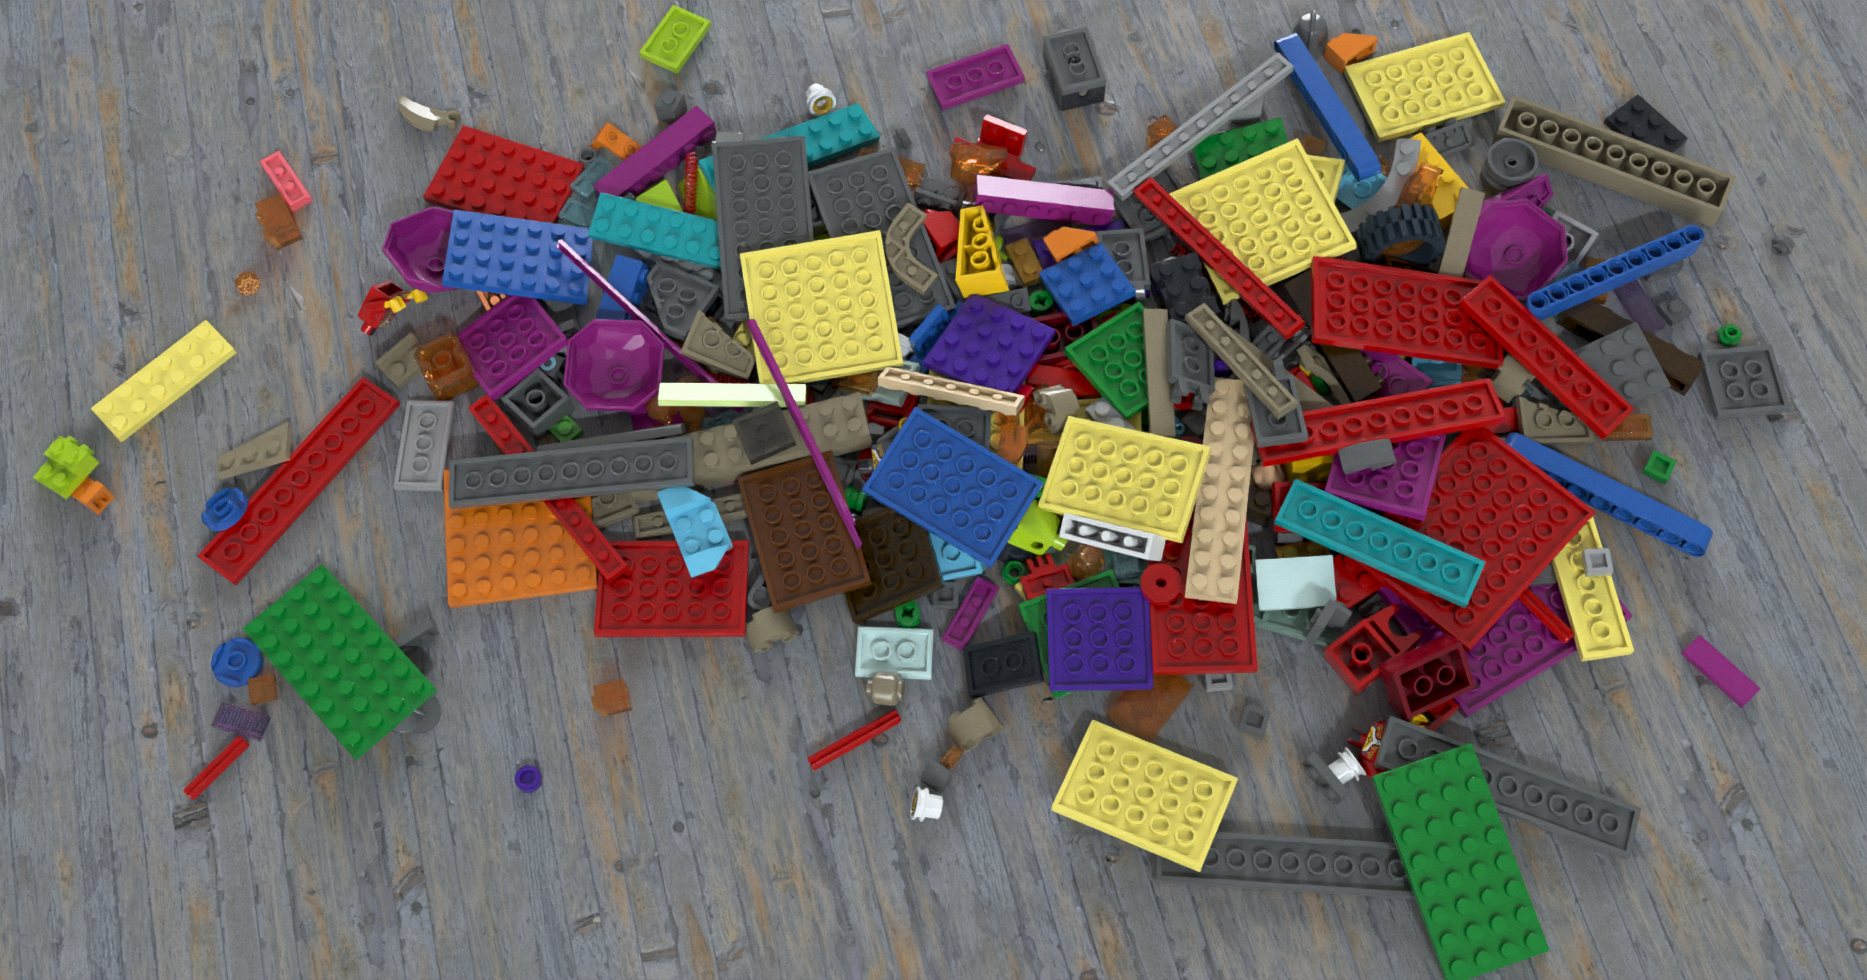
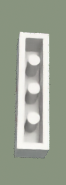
[1059,513,1166,561]

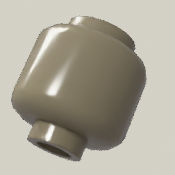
[866,671,905,706]

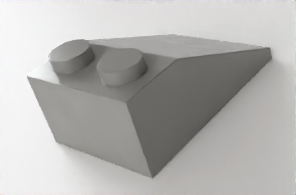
[1547,210,1599,286]

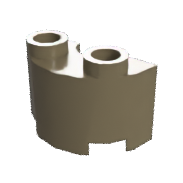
[1490,353,1535,403]
[1032,384,1080,435]
[745,606,800,653]
[946,698,1005,755]

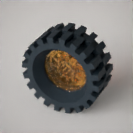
[1355,203,1446,267]

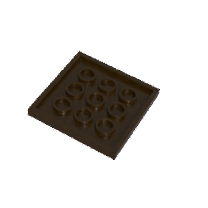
[845,507,946,624]

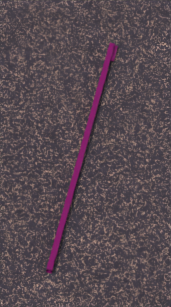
[556,239,745,413]
[746,319,862,550]

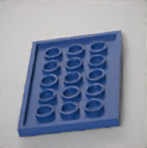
[442,210,593,305]
[862,407,1044,569]

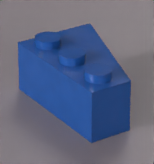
[595,254,652,320]

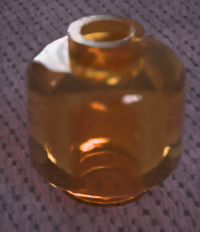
[1068,543,1105,580]

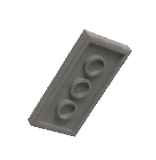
[393,400,456,491]

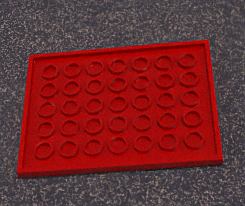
[1353,427,1596,653]

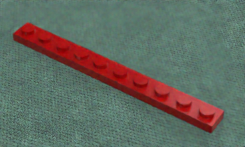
[1133,177,1305,340]
[468,394,629,583]

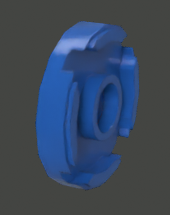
[201,487,248,531]
[211,638,264,688]

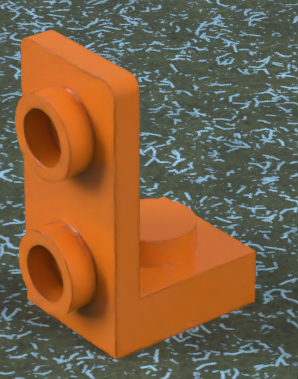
[589,122,642,161]
[71,476,115,515]

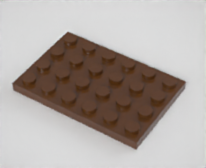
[737,450,872,613]

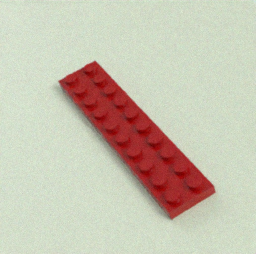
[197,377,400,586]
[1250,378,1506,467]

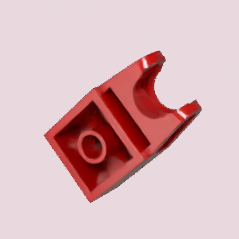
[1323,604,1423,696]

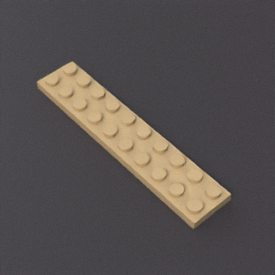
[1185,378,1254,604]

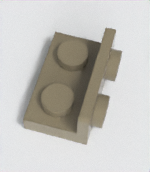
[376,332,436,390]

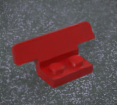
[951,115,1036,181]

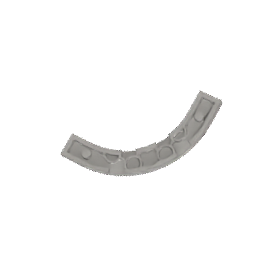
[1340,138,1421,234]

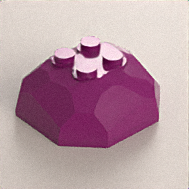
[1464,198,1568,301]
[382,206,460,294]
[563,319,665,412]

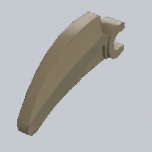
[397,95,461,133]

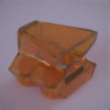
[949,142,1008,184]
[414,333,480,401]

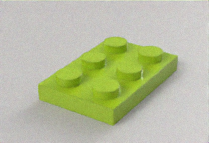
[639,5,711,74]

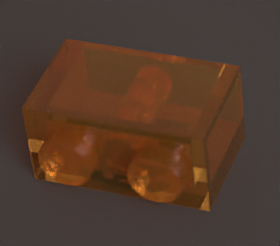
[255,192,303,250]

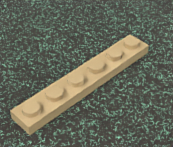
[878,366,1024,416]

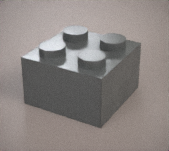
[502,368,575,441]

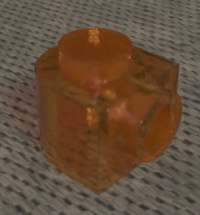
[647,392,680,425]

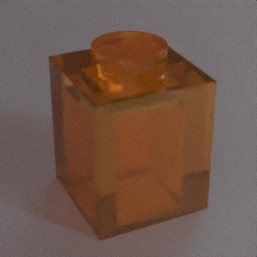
[1146,115,1178,148]
[591,679,632,718]

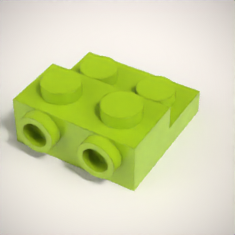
[33,435,99,500]

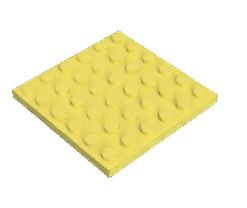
[1169,138,1357,305]
[740,230,904,384]

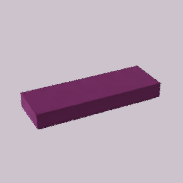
[942,576,999,651]
[1681,635,1761,708]

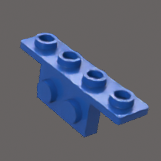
[908,301,964,374]

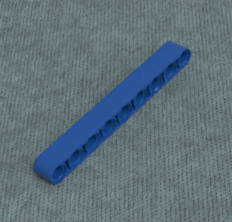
[1274,33,1382,182]
[1524,225,1705,321]
[1505,433,1713,557]

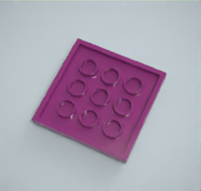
[448,295,568,401]
[1325,434,1446,521]

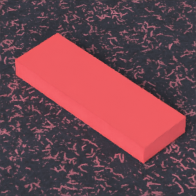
[259,151,313,212]

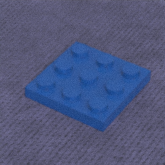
[1039,242,1136,327]

